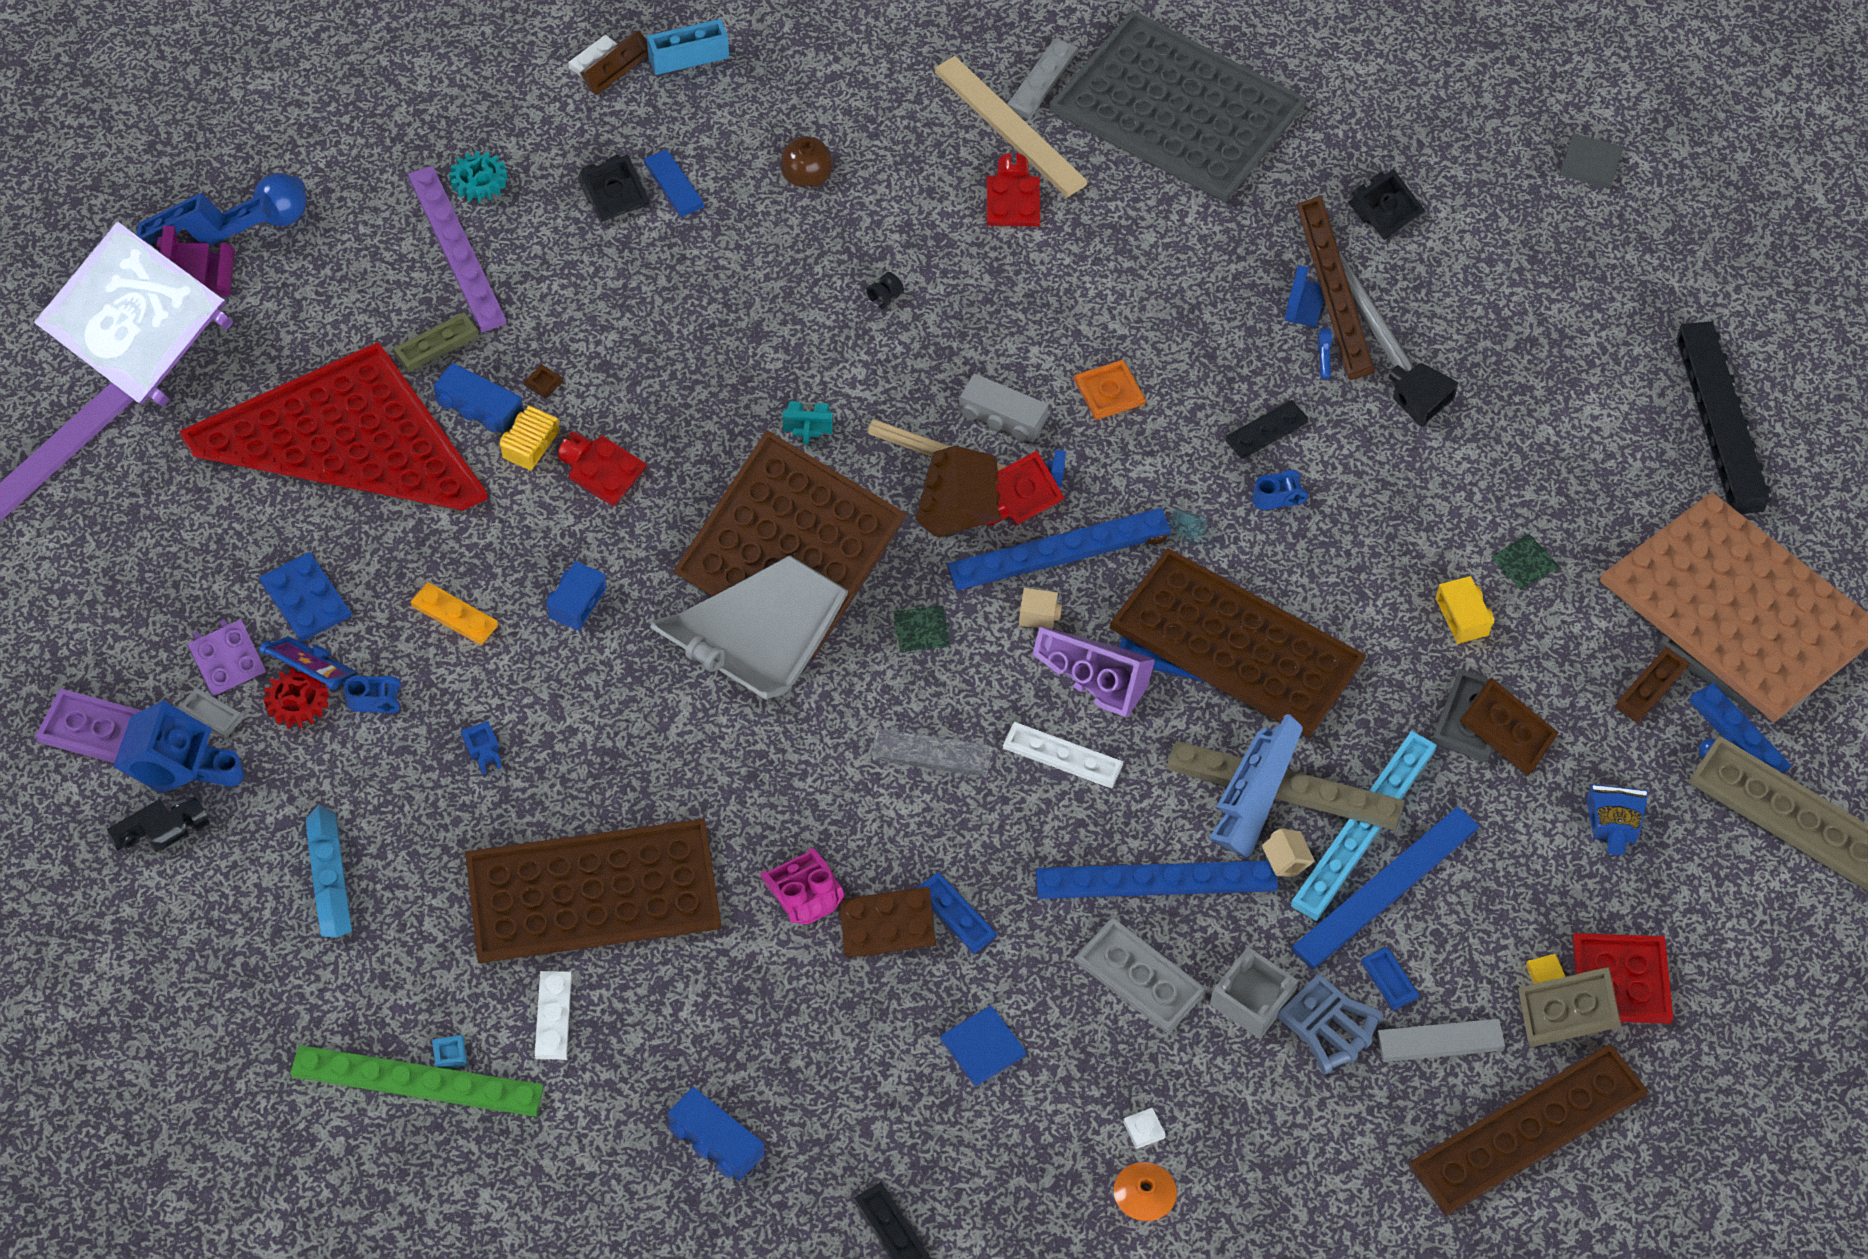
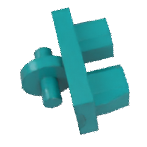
[782,401,833,445]

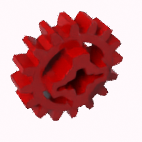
[263,668,329,728]

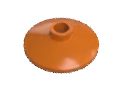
[1114,1162,1177,1221]

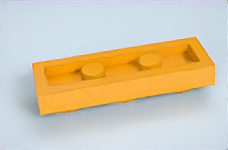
[411,582,498,645]

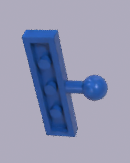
[1689,683,1791,773]

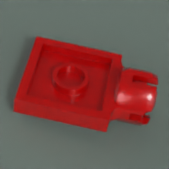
[987,153,1040,226]
[557,431,647,507]
[987,451,1065,526]

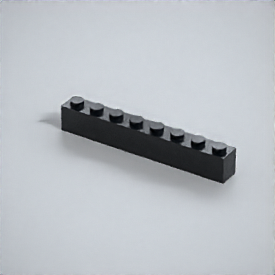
[1676,321,1771,514]

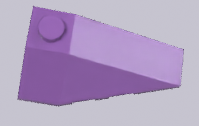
[1033,626,1155,717]

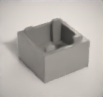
[1210,947,1299,1039]

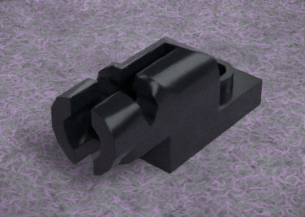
[107,797,210,852]

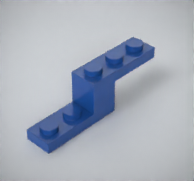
[136,193,272,246]

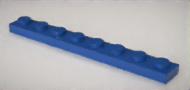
[947,508,1171,591]
[1035,861,1278,899]

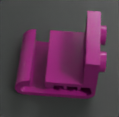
[157,226,235,296]

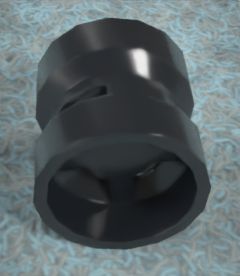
[866,272,904,309]

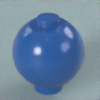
[253,173,307,227]

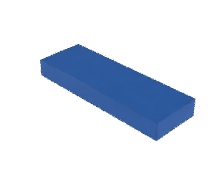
[644,149,704,217]
[917,872,997,954]

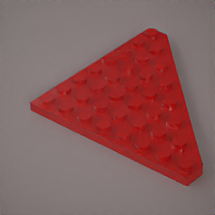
[179,342,488,511]

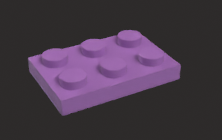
[35,688,142,763]

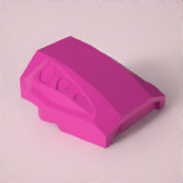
[760,848,844,925]

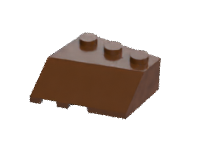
[915,446,1002,537]

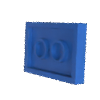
[259,552,352,642]

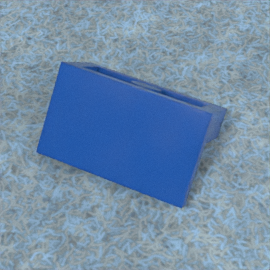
[1285,265,1324,328]

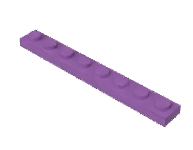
[408,166,507,332]

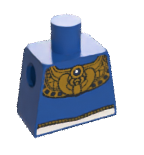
[1587,784,1648,855]

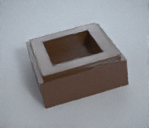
[524,364,563,399]

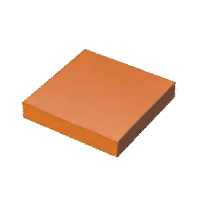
[1073,359,1146,420]

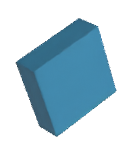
[432,1035,467,1069]

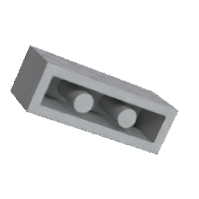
[959,373,1049,443]

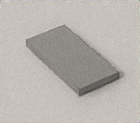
[1074,917,1207,1034]

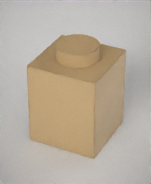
[1019,588,1062,629]
[1262,828,1315,877]

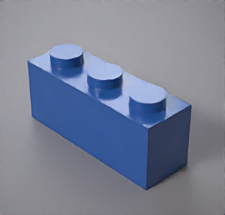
[433,363,523,434]
[668,1087,765,1181]

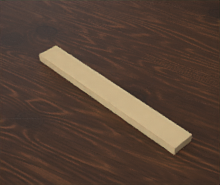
[935,56,1087,198]

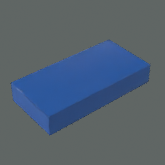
[1361,946,1419,1011]

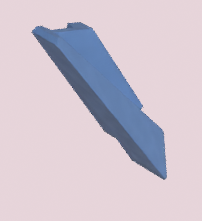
[1209,714,1303,859]

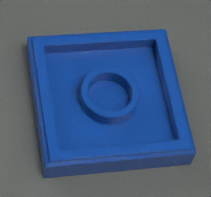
[940,1005,1026,1087]

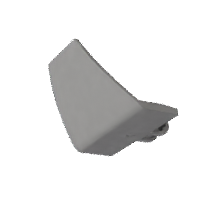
[650,556,848,699]

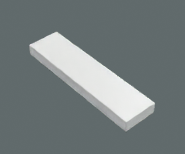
[1003,722,1123,788]

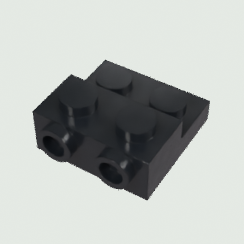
[578,154,650,223]
[1348,169,1425,240]

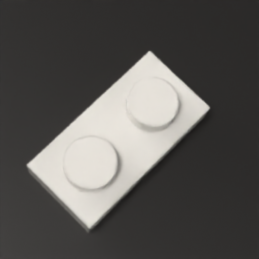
[568,35,617,78]

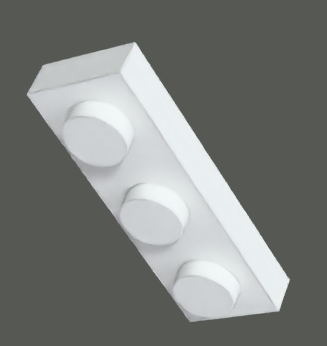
[535,971,572,1060]

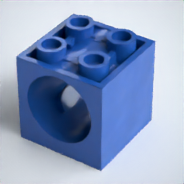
[113,700,212,793]

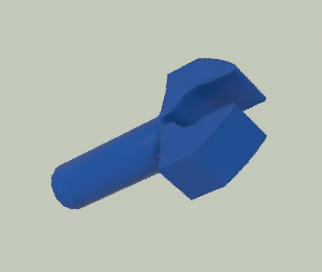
[1317,328,1332,379]

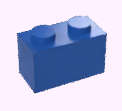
[546,561,607,631]

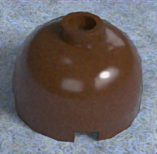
[780,136,833,187]

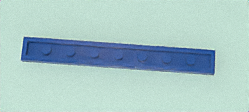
[1291,806,1480,970]

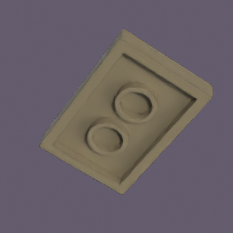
[1518,967,1622,1047]

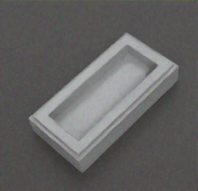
[178,688,244,739]

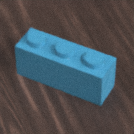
[647,19,729,75]

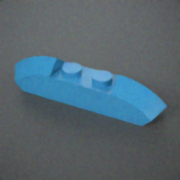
[306,804,352,938]

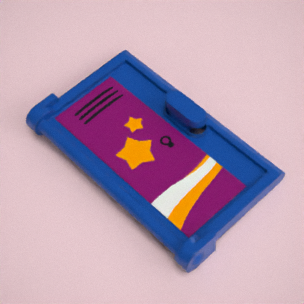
[259,636,358,690]

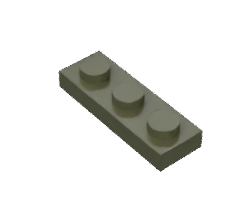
[393,312,479,373]

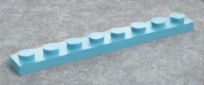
[1291,731,1437,922]

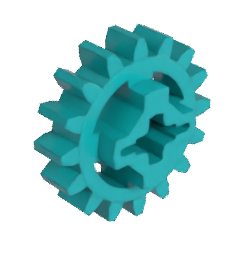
[449,151,508,203]

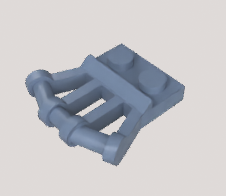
[1277,973,1383,1075]

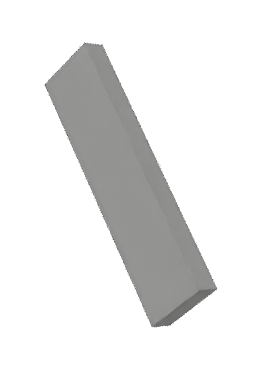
[1377,1019,1505,1062]

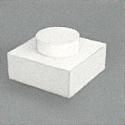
[1123,1108,1166,1149]

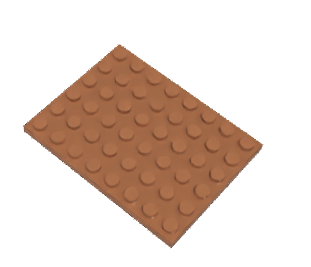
[1600,492,1868,723]

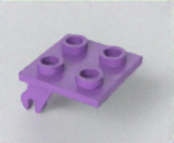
[187,619,266,696]

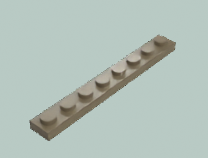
[1167,741,1404,831]

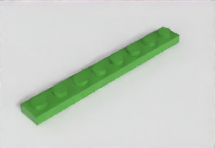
[290,1045,544,1117]

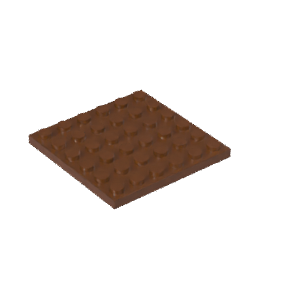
[673,430,907,659]

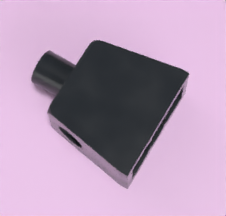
[1388,363,1459,427]

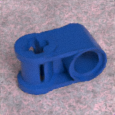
[1251,470,1308,510]
[343,675,401,713]
[194,745,245,786]

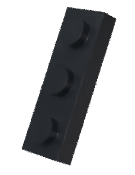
[1225,400,1309,459]
[854,1182,931,1259]

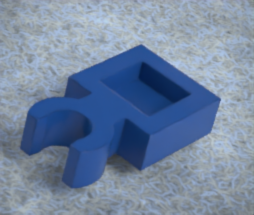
[461,721,502,775]

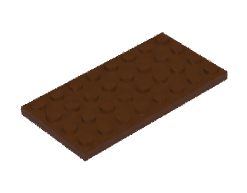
[1109,548,1366,739]
[465,818,721,963]

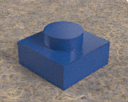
[1047,449,1066,488]

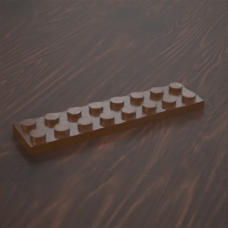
[1409,1043,1649,1217]

